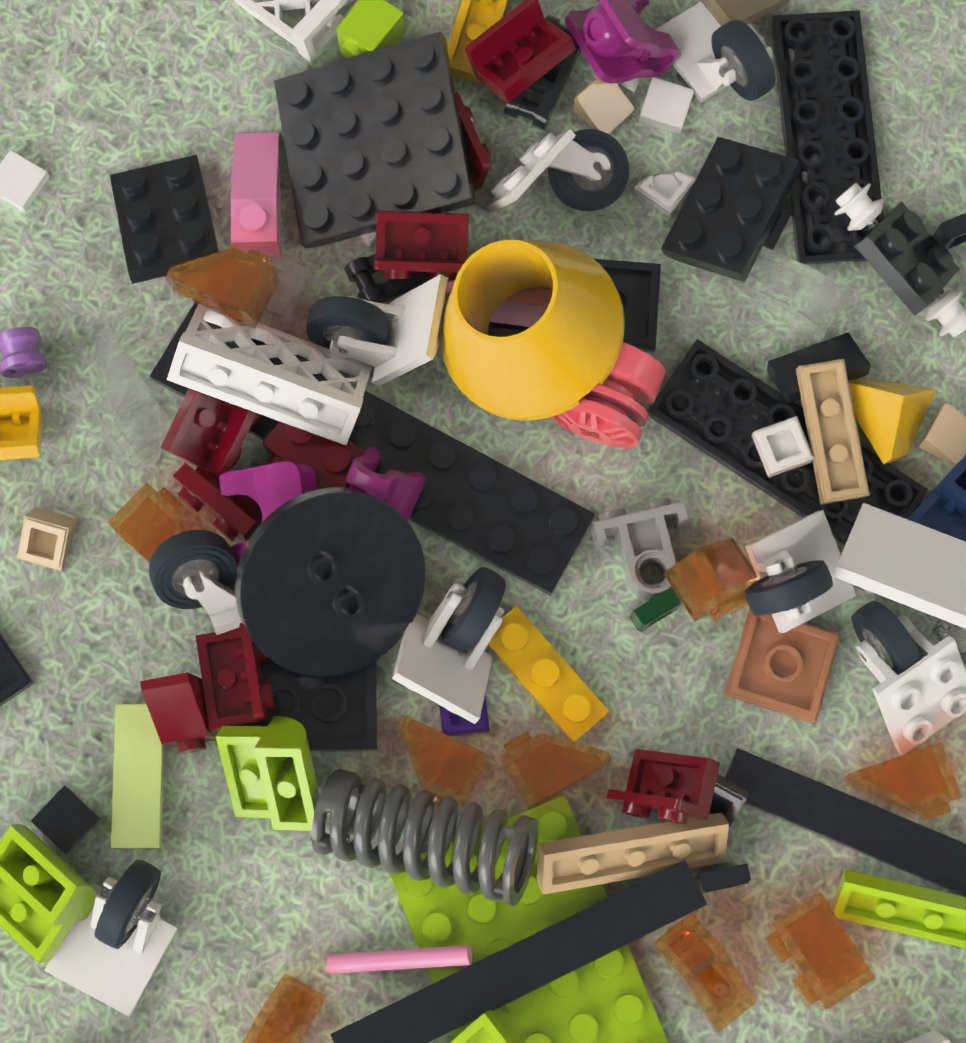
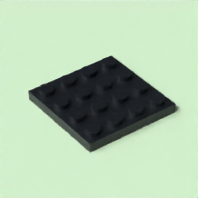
[274,32,476,249]

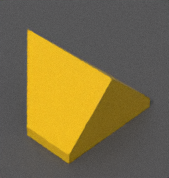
[848,378,936,464]

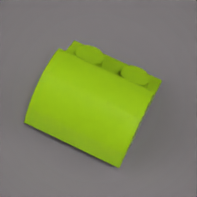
[216,716,320,831]
[0,824,96,963]

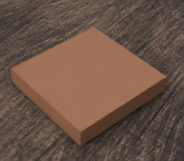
[724,608,841,724]

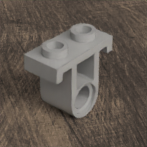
[590,498,689,601]

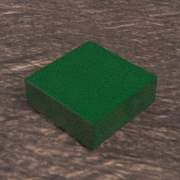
[630,586,682,632]

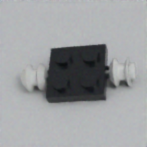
[834,183,966,338]

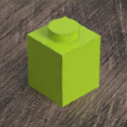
[336,0,405,59]

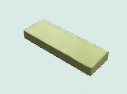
[111,704,164,849]

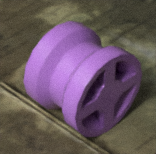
[0,327,47,378]

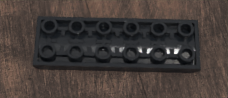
[772,10,884,265]
[647,339,928,545]

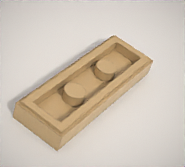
[796,359,870,504]

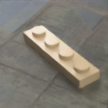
[537,812,729,894]

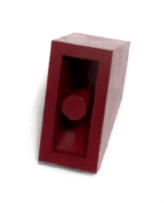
[140,672,219,754]

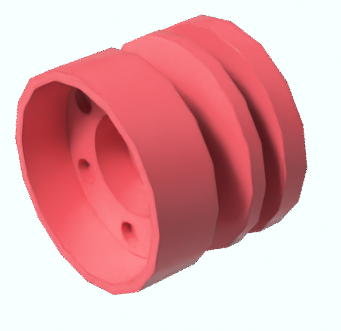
[551,342,666,449]

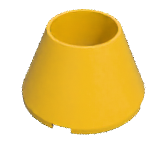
[440,240,625,421]

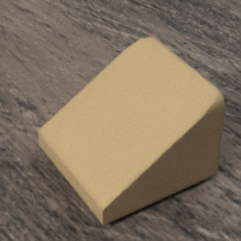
[573,77,635,135]
[918,402,966,466]
[17,507,79,571]

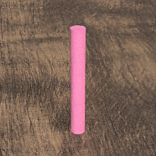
[327,945,473,974]

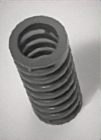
[311,769,538,906]

